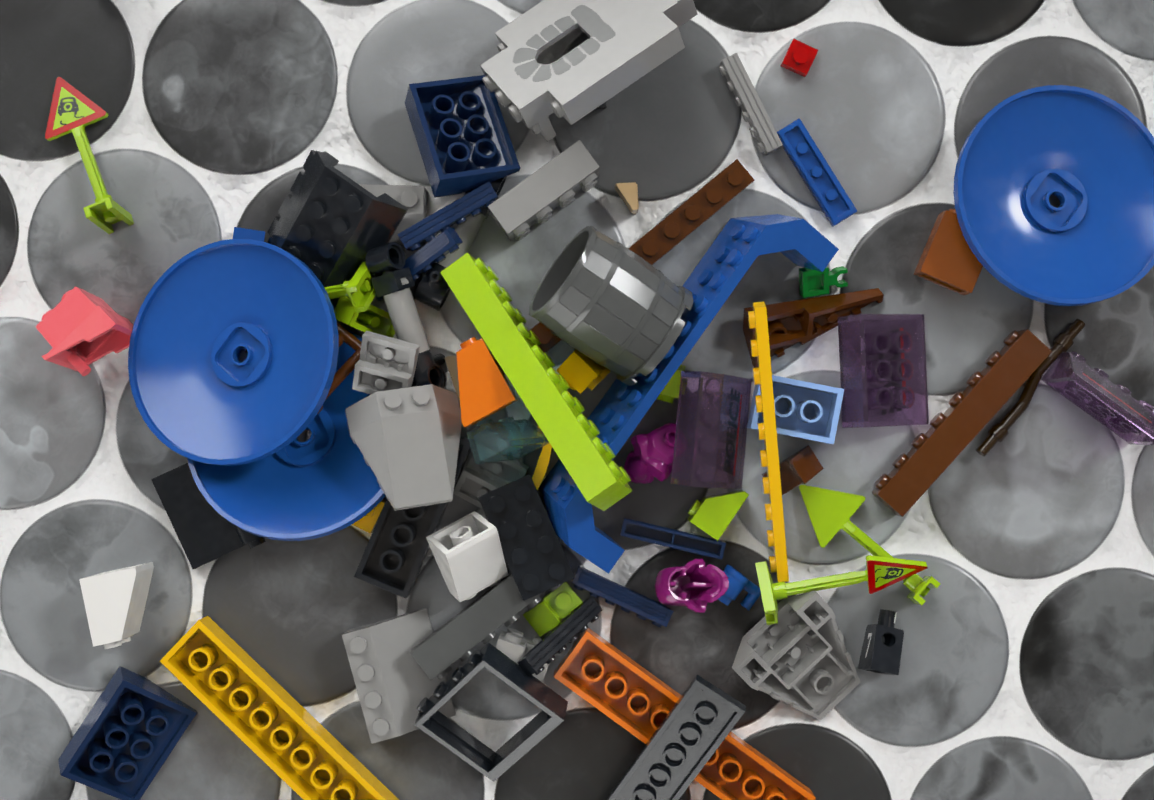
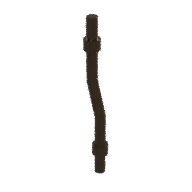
[976,319,1085,457]

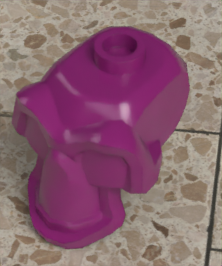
[624,423,691,484]
[655,559,729,613]

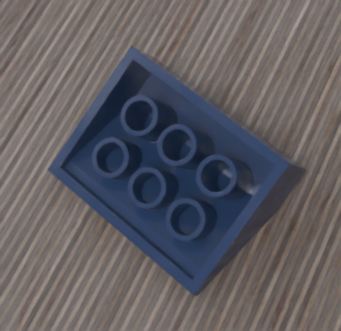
[405,75,520,198]
[58,666,197,800]

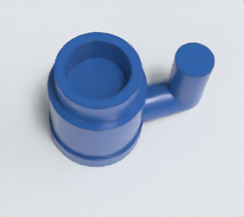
[718,564,761,610]

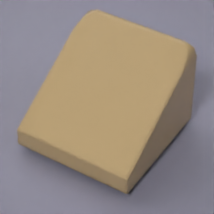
[615,182,639,214]

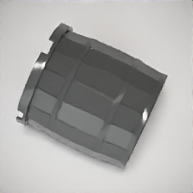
[529,226,694,386]

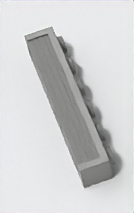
[719,53,783,156]

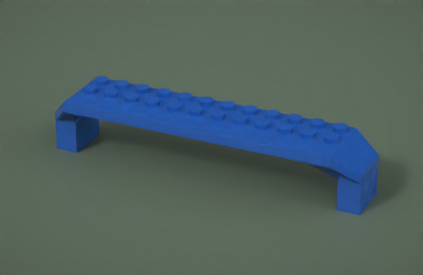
[540,214,839,574]

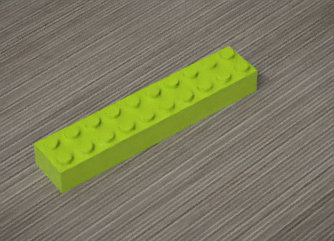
[440,252,632,511]

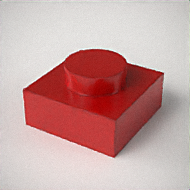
[781,39,818,77]

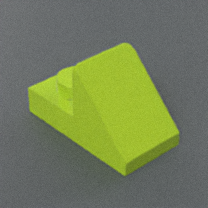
[523,581,583,636]

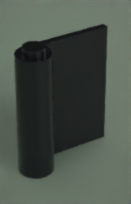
[151,463,266,570]

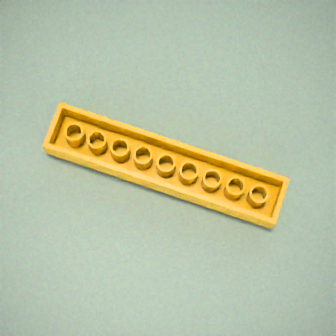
[160,616,399,800]

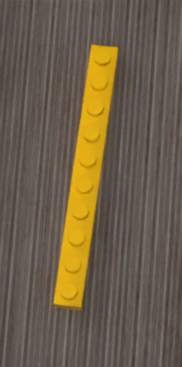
[748,301,789,582]

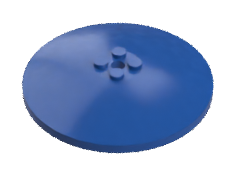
[953,85,1154,306]
[128,239,339,466]
[187,330,386,541]

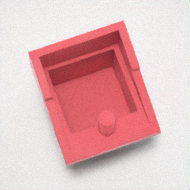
[36,287,134,376]

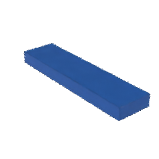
[777,118,857,227]

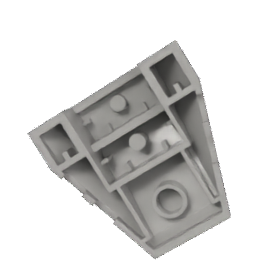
[345,384,462,511]
[732,590,861,720]

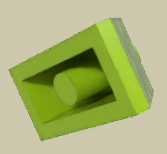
[334,296,395,338]
[687,490,749,541]

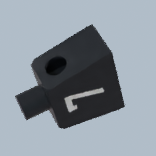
[858,609,904,675]

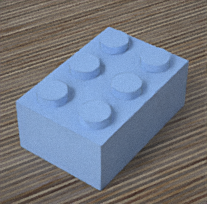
[747,375,844,444]

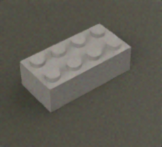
[488,140,600,241]

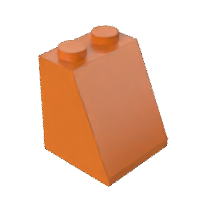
[456,337,518,427]

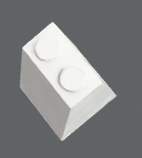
[426,511,508,602]
[79,562,154,649]

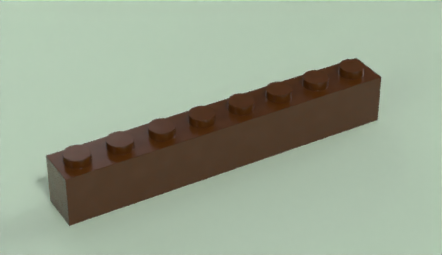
[872,329,1052,517]

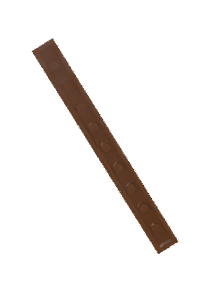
[529,159,754,353]

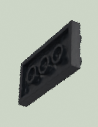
[478,474,575,601]

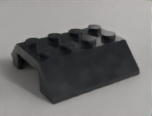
[267,150,408,287]

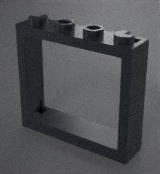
[414,643,568,782]

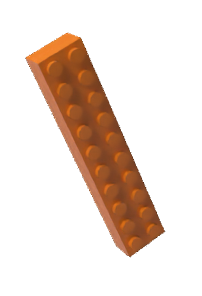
[554,628,816,800]

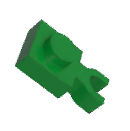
[799,266,848,298]

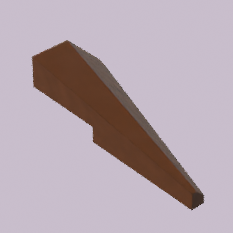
[743,288,884,368]

